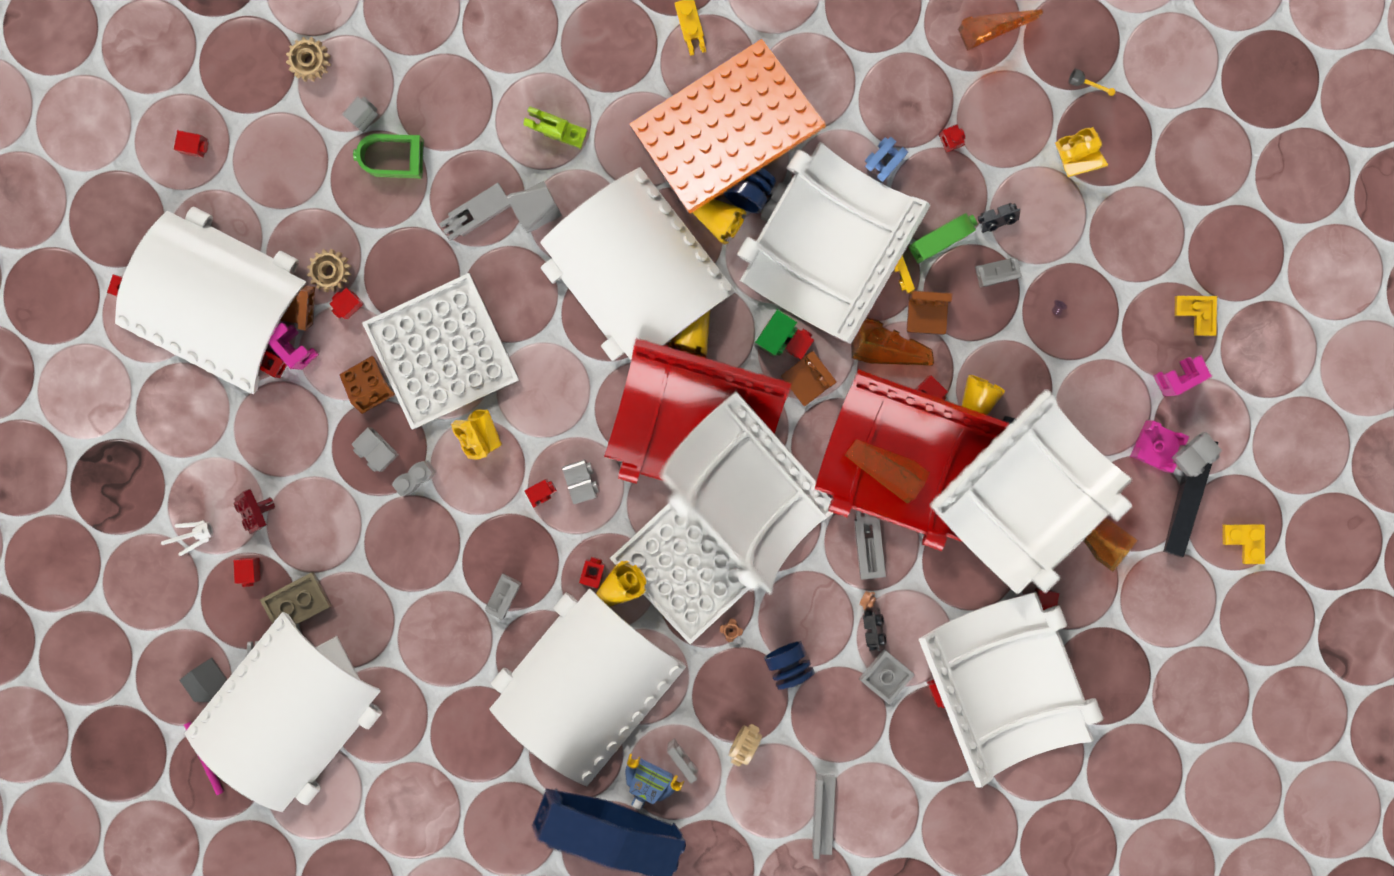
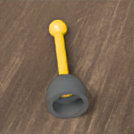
[1068,68,1116,96]

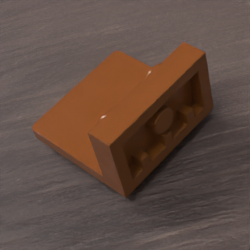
[280,285,315,330]
[906,291,952,335]
[781,351,837,406]
[340,356,395,414]

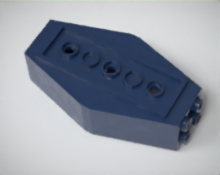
[532,788,686,876]

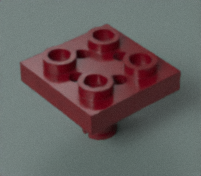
[234,489,275,534]

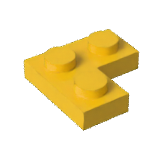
[1175,296,1217,336]
[1222,524,1265,564]

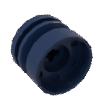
[724,168,776,213]
[764,641,815,690]

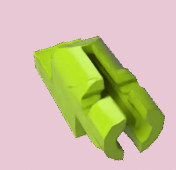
[523,106,588,149]

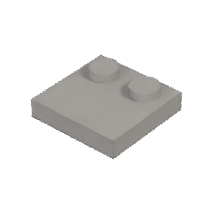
[859,649,915,705]
[667,738,698,784]

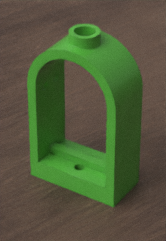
[353,134,424,178]
[908,213,978,264]

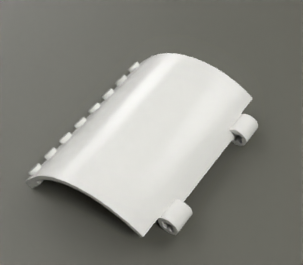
[737,142,931,344]
[540,167,736,362]
[115,207,306,394]
[930,390,1132,594]
[661,391,833,595]
[489,588,686,787]
[919,592,1103,788]
[184,612,382,812]

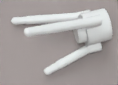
[161,520,213,556]

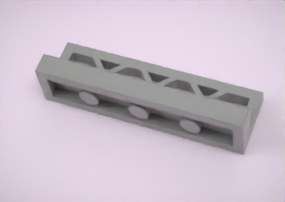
[812,774,836,859]

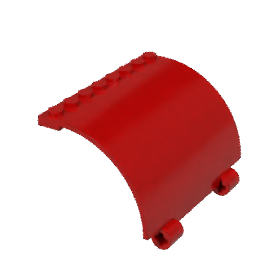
[604,338,791,484]
[814,369,1009,551]

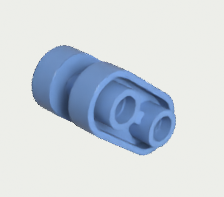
[865,137,908,182]

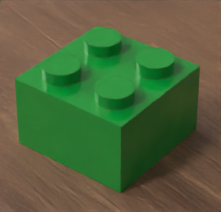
[754,309,798,358]

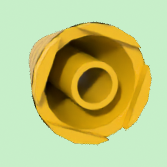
[692,199,746,245]
[669,310,710,358]
[961,375,1005,415]
[596,561,647,607]

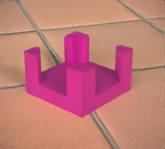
[268,323,319,370]
[1153,356,1212,396]
[1130,420,1190,473]

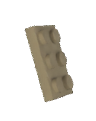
[260,572,332,625]

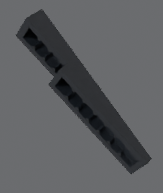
[1163,441,1219,558]

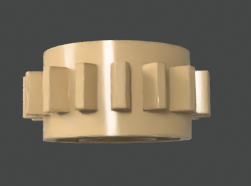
[286,37,331,82]
[307,249,352,292]
[728,724,762,767]

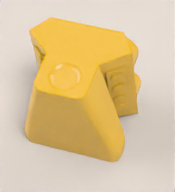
[1055,127,1108,177]
[451,409,502,460]

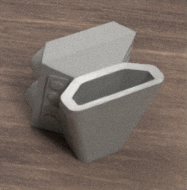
[507,181,562,234]

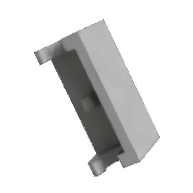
[975,257,1022,288]
[485,574,522,620]

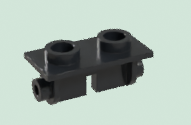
[977,203,1020,233]
[863,609,887,651]

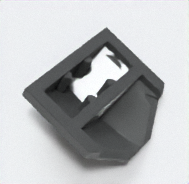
[179,658,227,703]

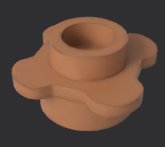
[860,591,876,610]
[720,619,743,642]

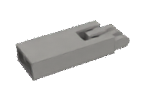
[439,183,511,241]
[854,510,886,580]

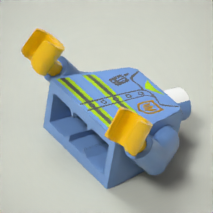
[625,754,685,810]

